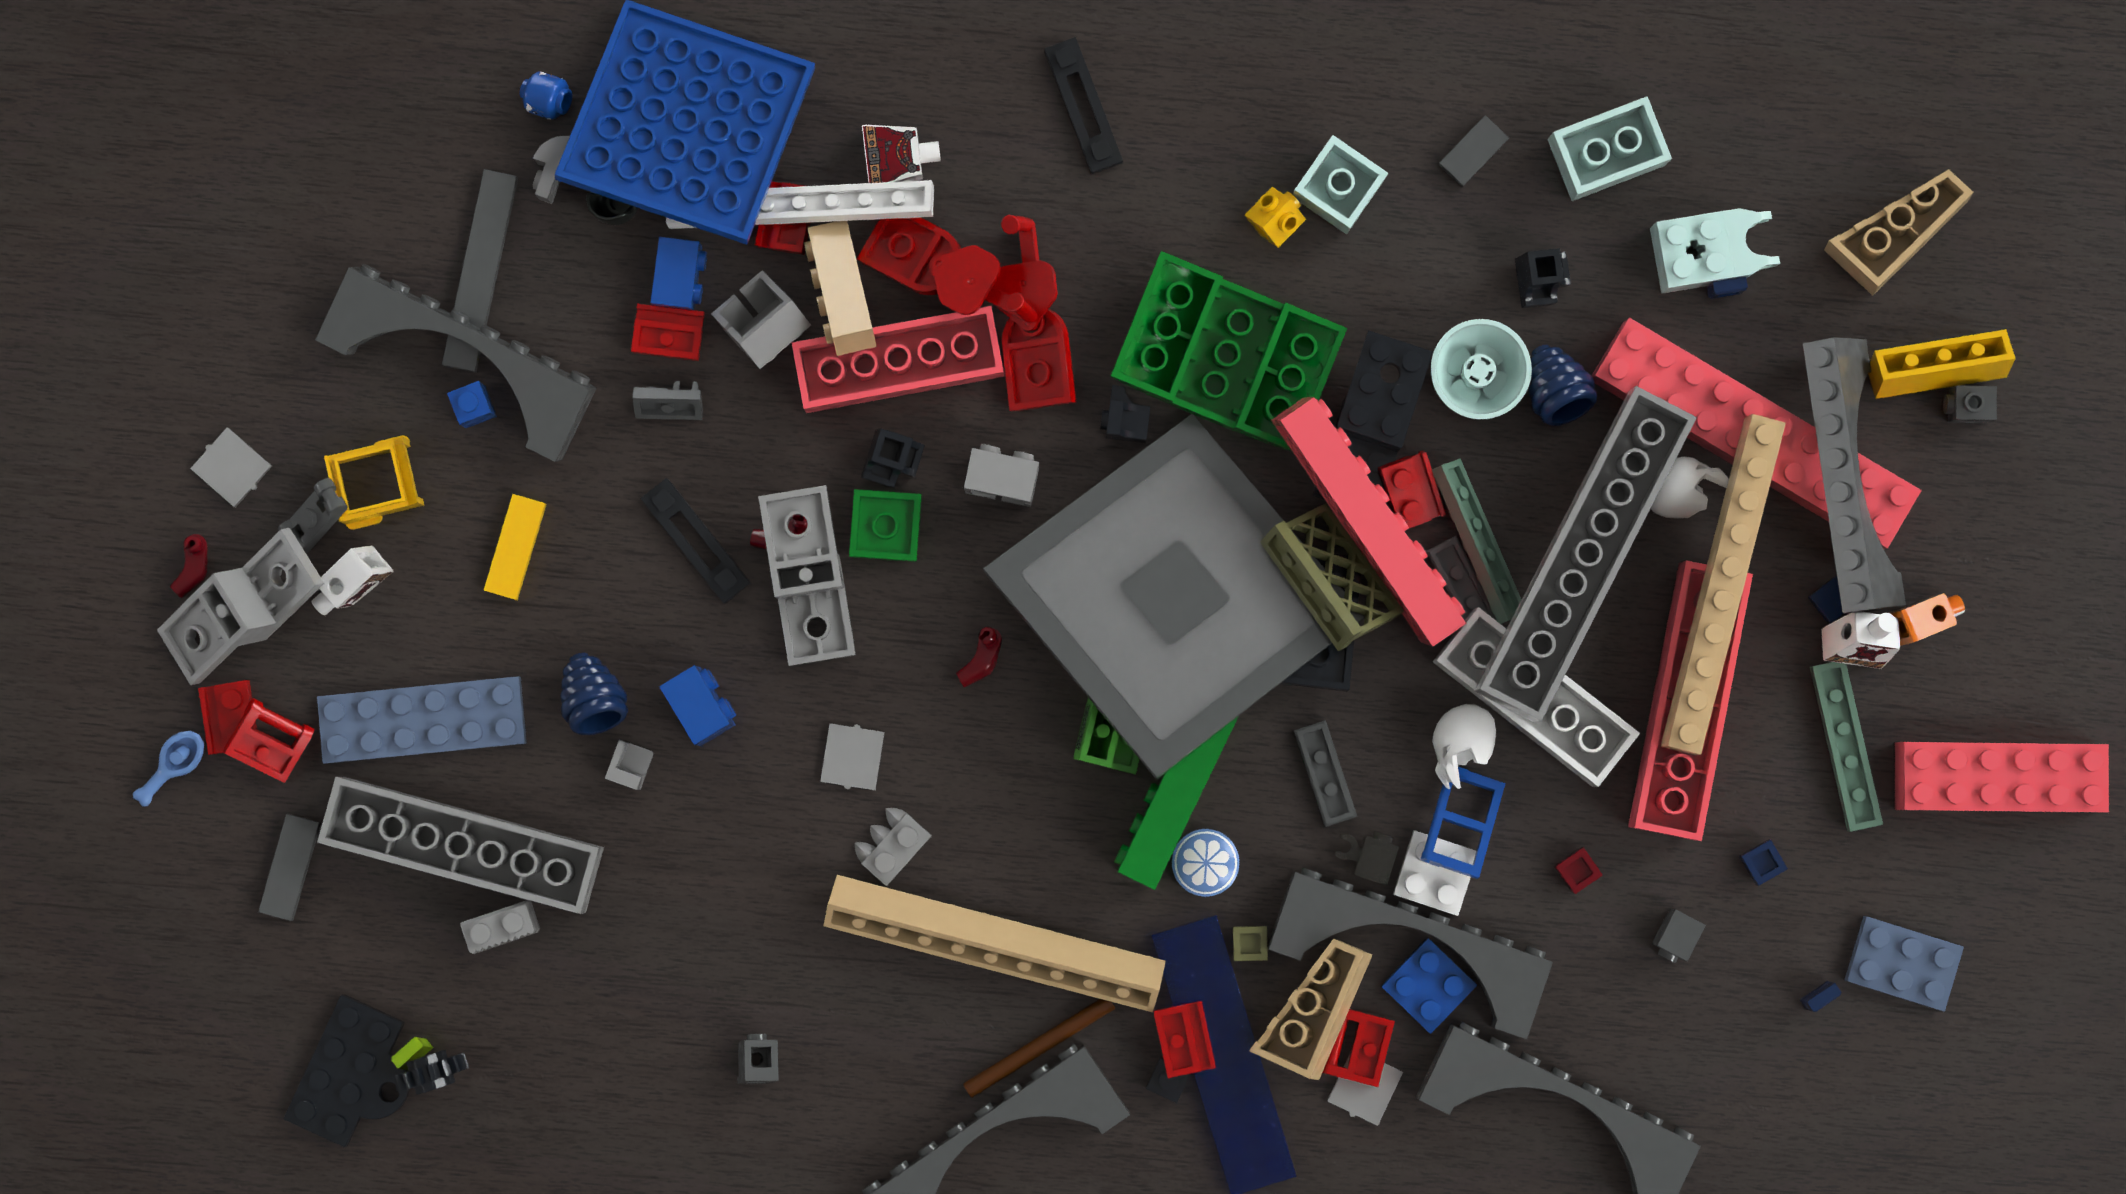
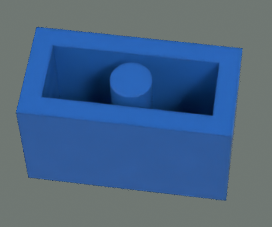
[650,237,707,310]

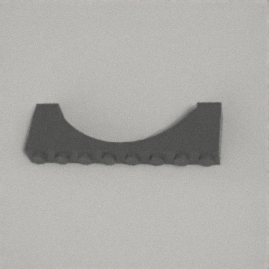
[315,264,597,462]
[1803,337,1906,613]
[1267,868,1553,1039]
[1416,1022,1701,1194]
[861,1044,1130,1194]

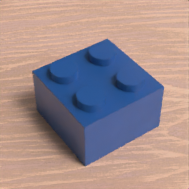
[659,665,737,746]

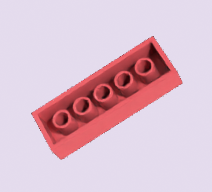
[792,306,1004,413]
[1895,742,2109,812]

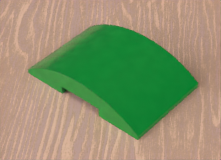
[1110,251,1347,452]

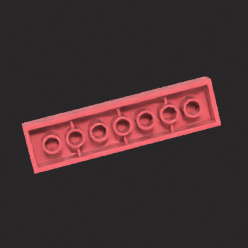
[1271,397,1467,647]
[1628,560,1753,841]

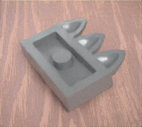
[855,808,932,886]

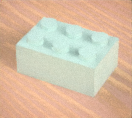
[1547,96,1672,201]

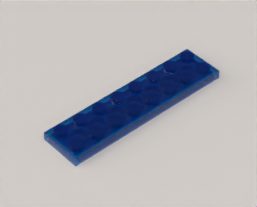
[1152,915,1297,1194]

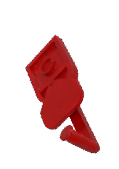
[993,215,1076,412]
[856,217,1037,323]

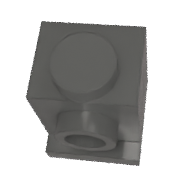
[737,1034,779,1084]

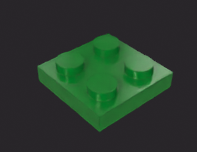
[849,489,922,562]

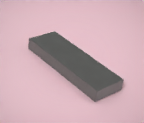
[1425,536,1503,625]
[1293,720,1358,827]
[258,814,321,921]

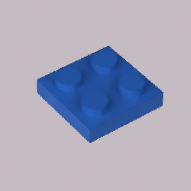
[1381,938,1477,1034]

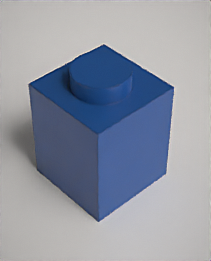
[447,381,497,428]

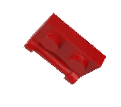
[223,698,314,783]
[1322,1009,1395,1087]

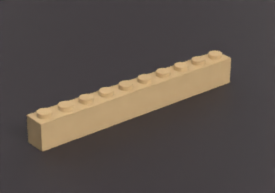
[1661,414,1786,755]
[823,875,1166,1012]

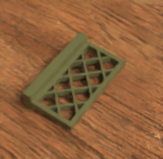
[1260,503,1404,651]

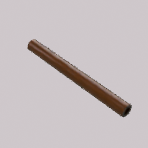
[963,999,1116,1098]

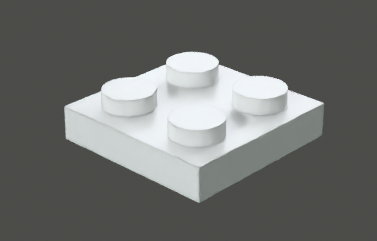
[1393,830,1476,916]

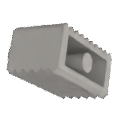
[460,900,540,954]

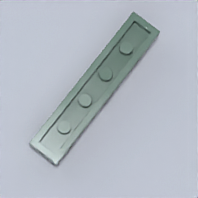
[1432,459,1522,624]
[1810,662,1883,832]

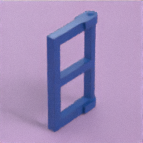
[1420,767,1505,879]

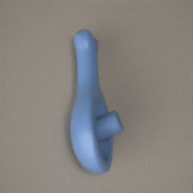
[133,731,204,806]

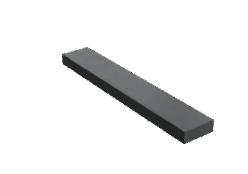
[442,169,518,373]

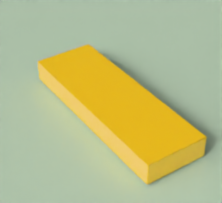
[484,494,547,601]

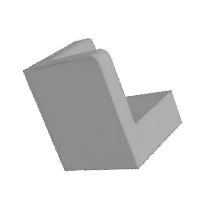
[605,740,654,790]

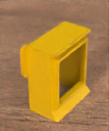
[324,435,424,530]

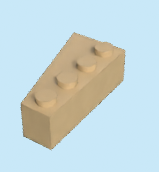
[1824,169,1974,296]
[1249,939,1372,1080]

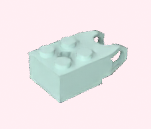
[1650,208,1780,294]

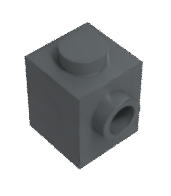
[1943,386,1997,423]

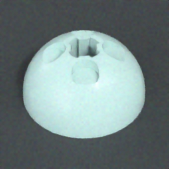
[1431,319,1532,419]

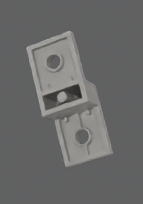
[758,485,856,666]
[157,528,324,685]

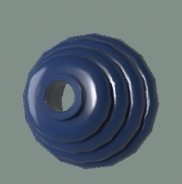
[1529,344,1597,426]
[560,653,628,735]

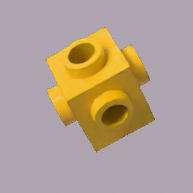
[1245,187,1306,248]

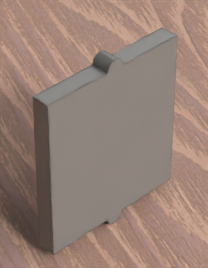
[190,427,272,508]
[820,724,885,790]
[1327,1051,1403,1126]

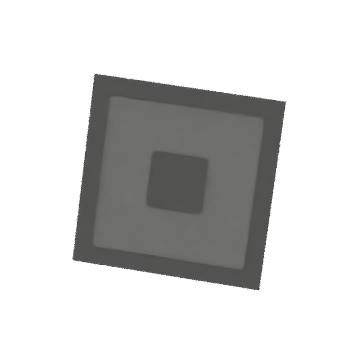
[983,414,1365,780]

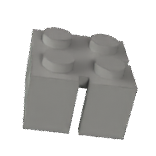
[711,270,811,369]
[964,444,1039,507]

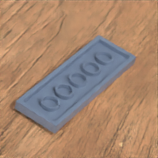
[317,676,527,764]

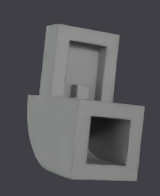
[533,136,570,204]

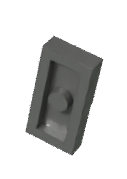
[632,381,703,420]

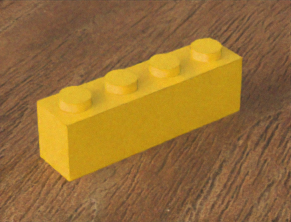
[1868,329,2016,399]

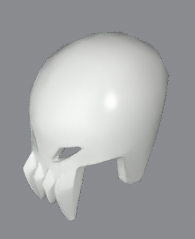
[1651,457,1729,519]
[1432,704,1496,789]

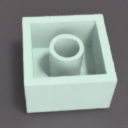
[1293,135,1388,234]

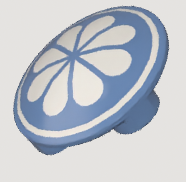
[1172,829,1239,897]

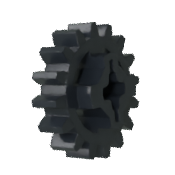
[392,1050,469,1095]

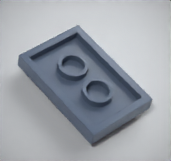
[1844,916,1964,1012]

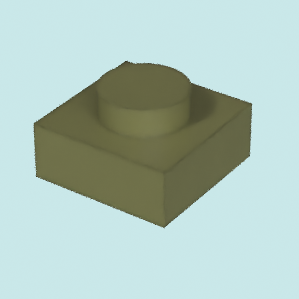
[1232,926,1268,961]

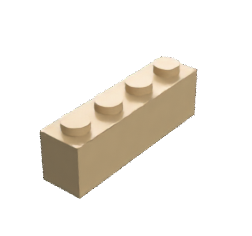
[804,221,877,356]

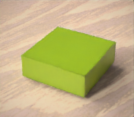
[391,1037,434,1070]

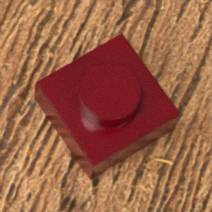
[1554,847,1603,894]

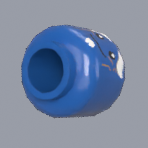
[520,71,572,120]

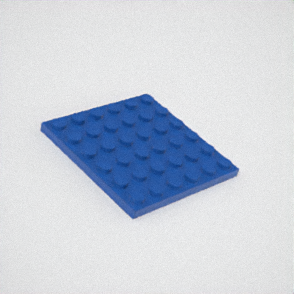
[555,0,815,245]

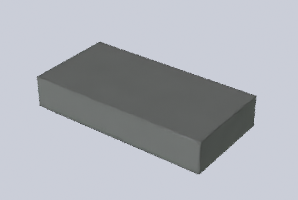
[1438,115,1509,187]

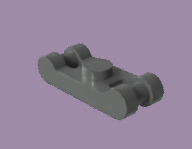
[278,478,348,554]

